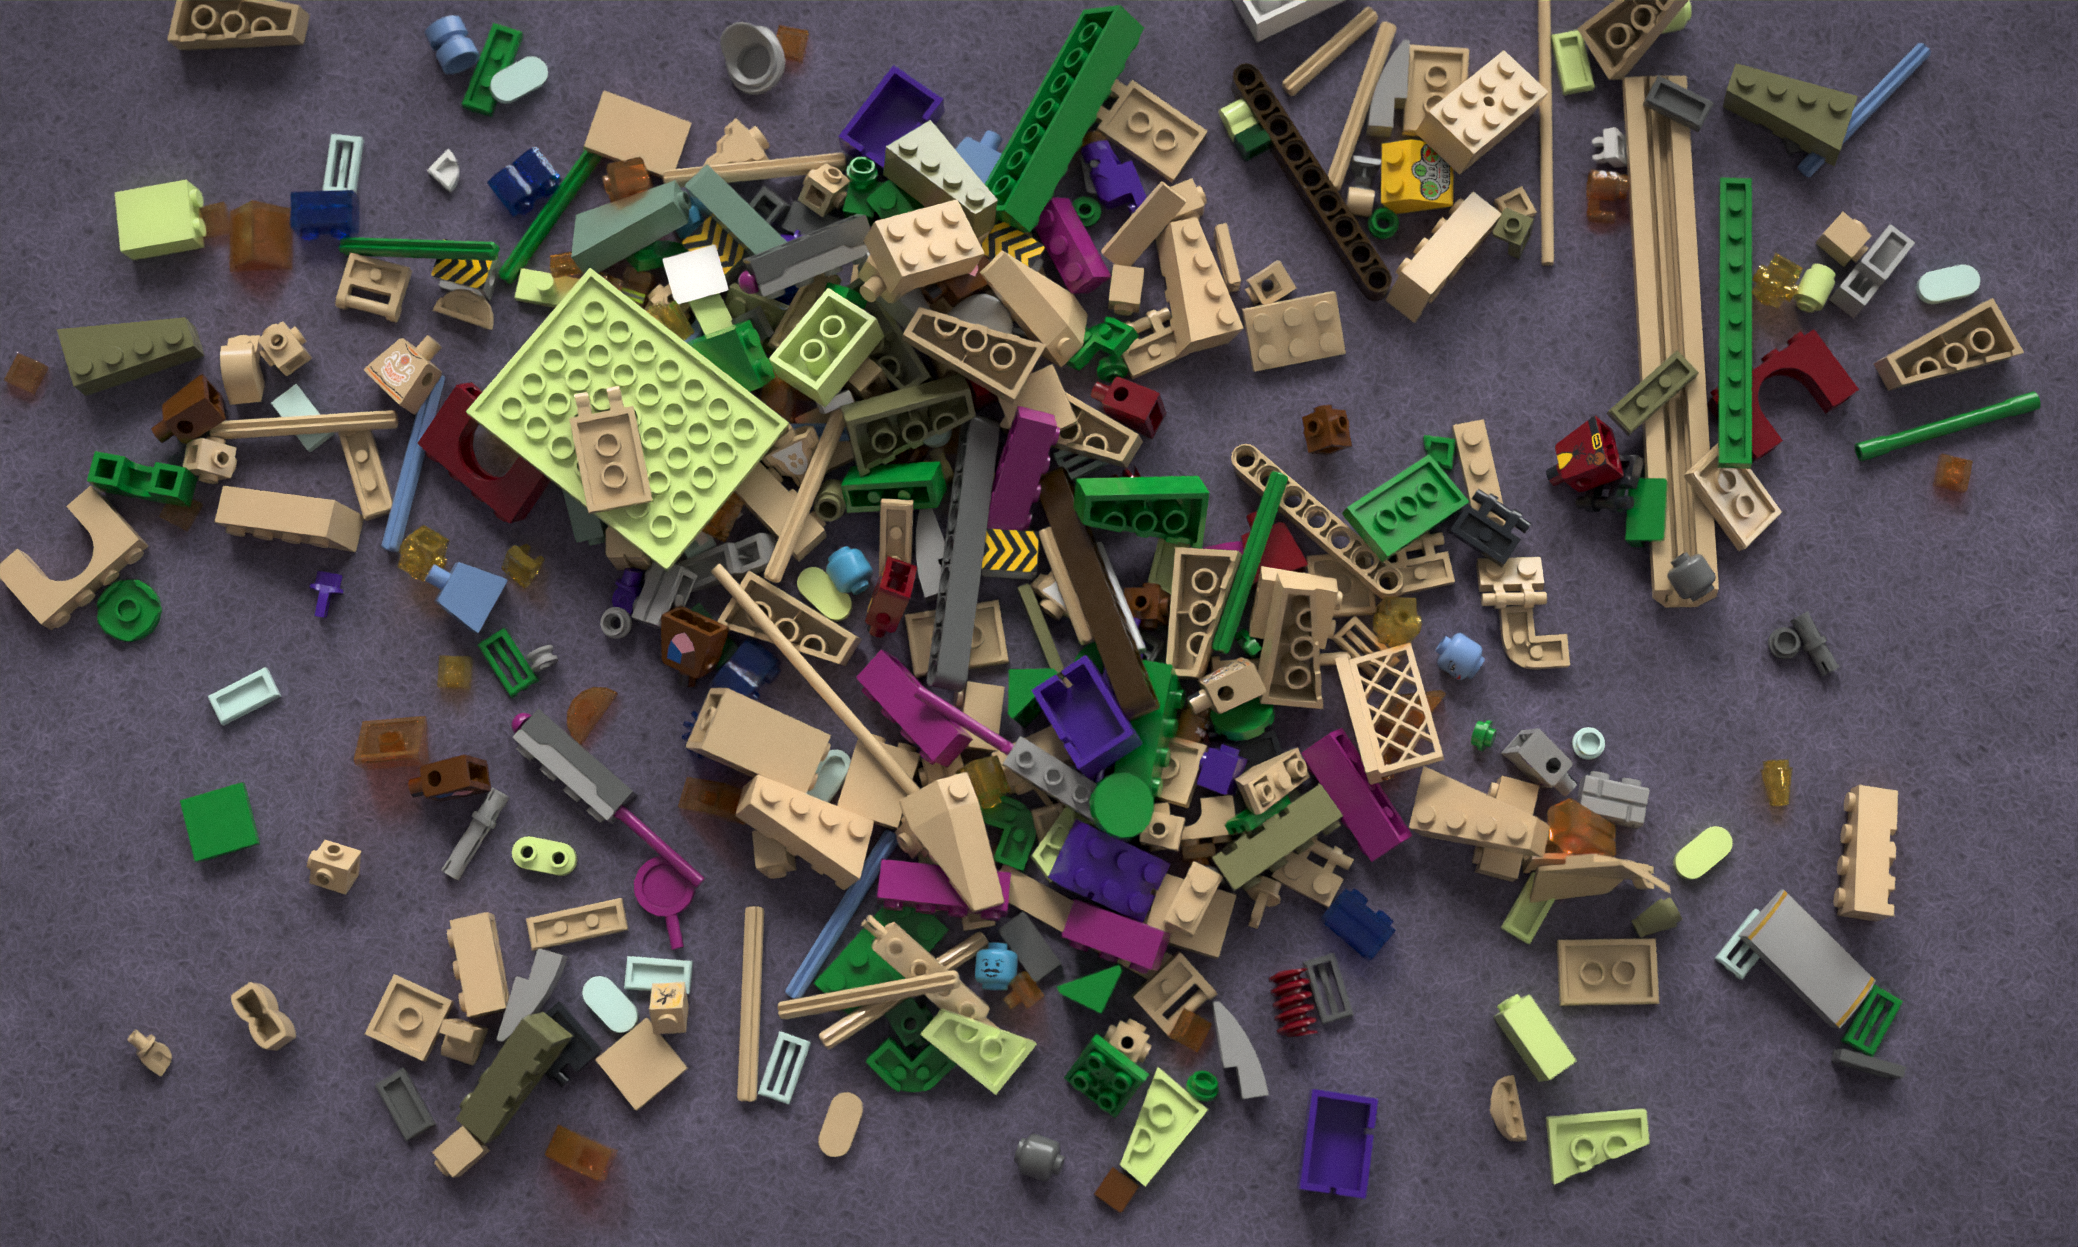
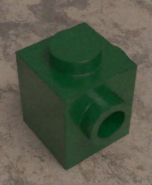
[884,997,934,1050]

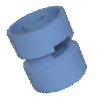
[425,15,479,74]

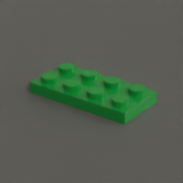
[1342,454,1469,562]
[814,907,949,1015]

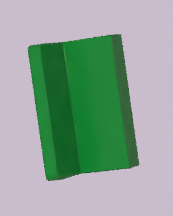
[1625,478,1668,547]

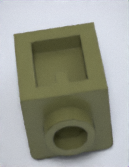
[1493,208,1534,259]

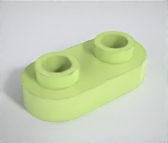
[512,837,577,876]

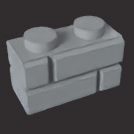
[631,561,697,630]
[1574,771,1649,829]

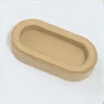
[819,1092,863,1157]

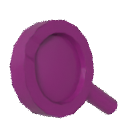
[634,856,696,950]

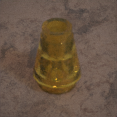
[1760,759,1793,806]

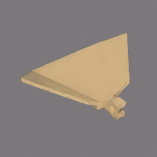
[1530,854,1670,903]

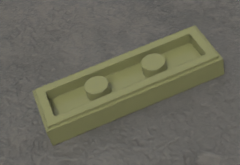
[1606,350,1699,436]
[1018,583,1064,676]

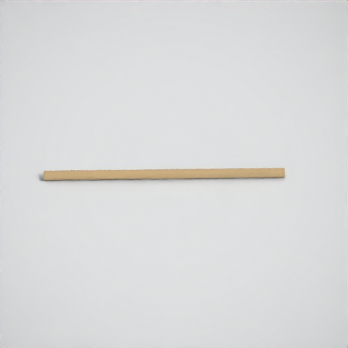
[1538,0,1554,265]
[711,564,920,795]

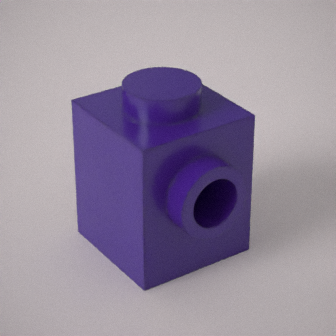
[1197,744,1248,796]

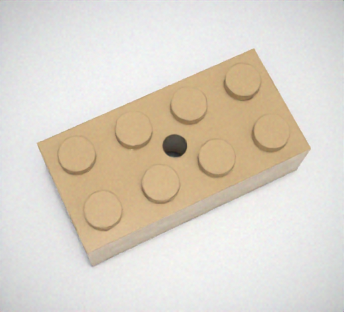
[1415,51,1548,175]

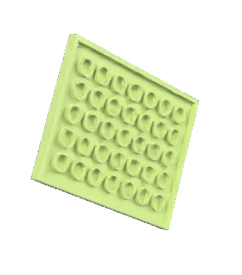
[466,268,789,572]

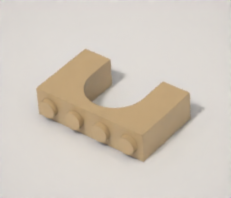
[0,485,148,630]

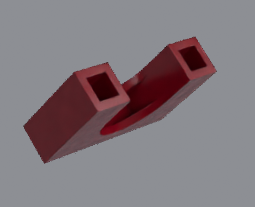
[1707,329,1859,464]
[417,382,551,523]

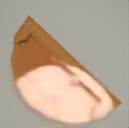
[567,687,618,745]

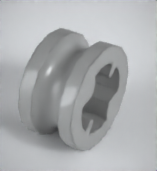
[526,645,559,672]

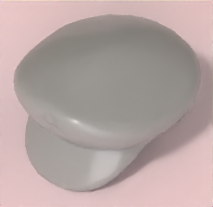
[720,22,785,95]
[948,294,1013,334]

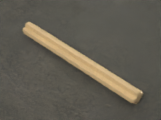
[1328,22,1397,191]
[663,153,847,187]
[764,409,845,583]
[210,410,398,439]
[737,906,764,1102]
[819,932,989,1049]
[778,971,960,1019]

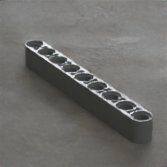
[927,415,1000,692]

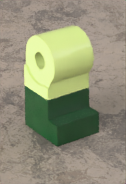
[1219,99,1271,162]

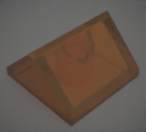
[229,200,293,272]
[354,716,429,771]

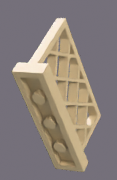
[1335,642,1444,785]

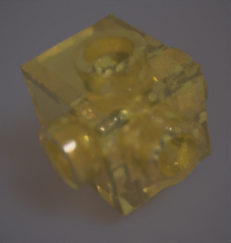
[1752,253,1803,309]
[397,525,450,582]
[1373,597,1422,648]

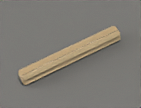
[1282,7,1378,96]
[1039,527,1095,645]

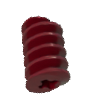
[1268,968,1318,1038]

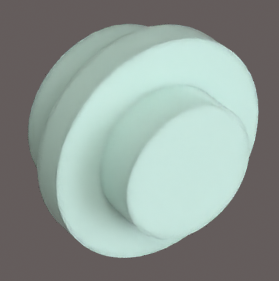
[1572,727,1605,760]

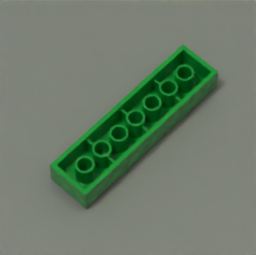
[985,5,1144,233]

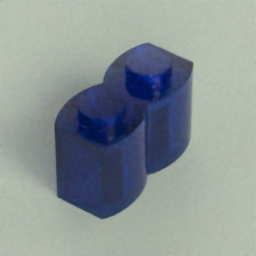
[487,146,562,217]
[709,636,781,701]

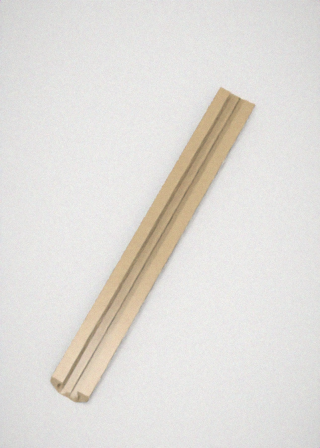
[1622,76,1719,607]

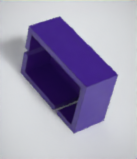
[838,65,945,182]
[1031,655,1143,779]
[1048,819,1170,923]
[1296,1089,1378,1199]

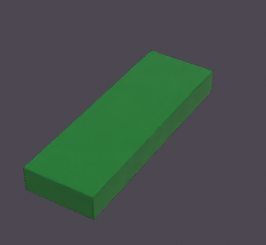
[461,23,524,117]

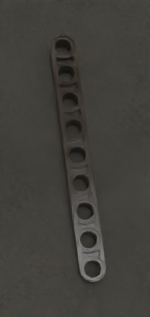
[1231,63,1392,301]
[1038,466,1160,722]

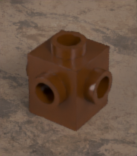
[1302,405,1352,455]
[1124,583,1171,631]

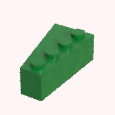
[1073,476,1210,549]
[1113,660,1186,806]

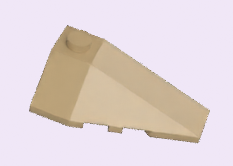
[980,251,1088,367]
[899,772,1004,913]

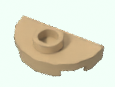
[433,289,494,330]
[1490,1075,1527,1142]

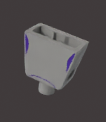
[1501,728,1577,796]

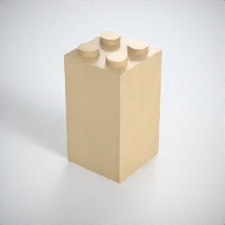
[685,688,831,794]

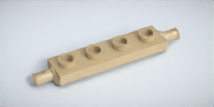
[861,915,999,1028]

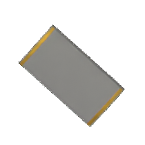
[1738,889,1876,1028]

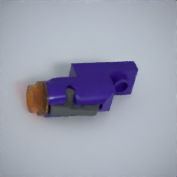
[1079,131,1147,216]

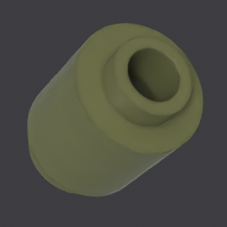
[814,479,846,521]

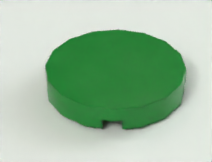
[97,579,162,642]
[1210,697,1275,741]
[1089,773,1154,839]

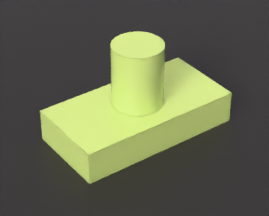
[515,268,580,308]

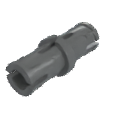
[1790,611,1840,677]

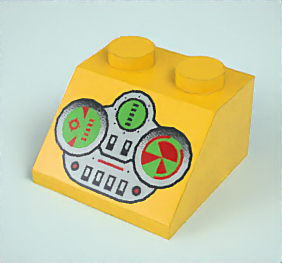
[1381,139,1454,214]

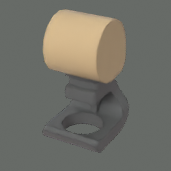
[1346,156,1382,217]

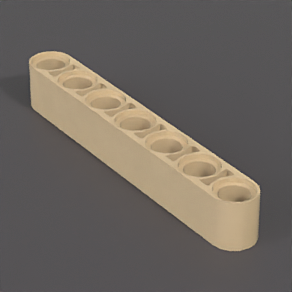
[1231,444,1403,601]

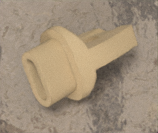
[1247,876,1281,929]
[127,1029,172,1076]

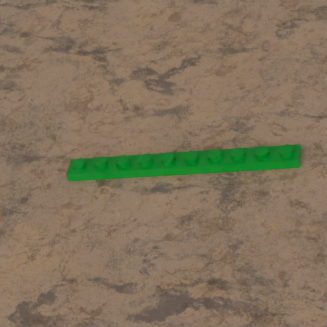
[1718,178,1752,469]

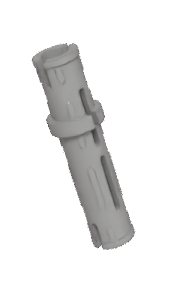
[441,787,510,880]

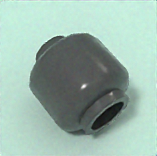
[1667,552,1716,602]
[1014,1134,1065,1182]

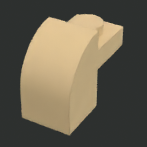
[220,335,265,405]

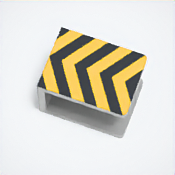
[683,217,749,287]
[981,220,1044,272]
[431,239,503,302]
[981,529,1039,580]

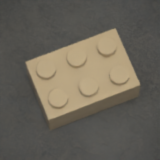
[864,200,985,295]

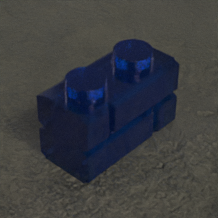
[290,190,360,240]
[1319,888,1396,962]

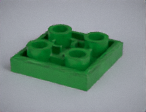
[180,782,260,863]
[1064,1034,1149,1118]

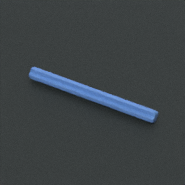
[1798,43,1931,177]
[381,376,445,552]
[785,830,898,999]

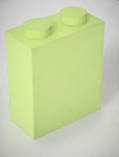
[115,180,206,260]
[1493,994,1576,1082]

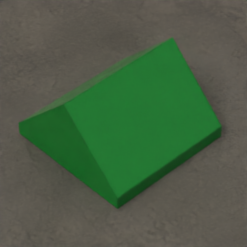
[1008,668,1064,728]
[1057,965,1123,1013]

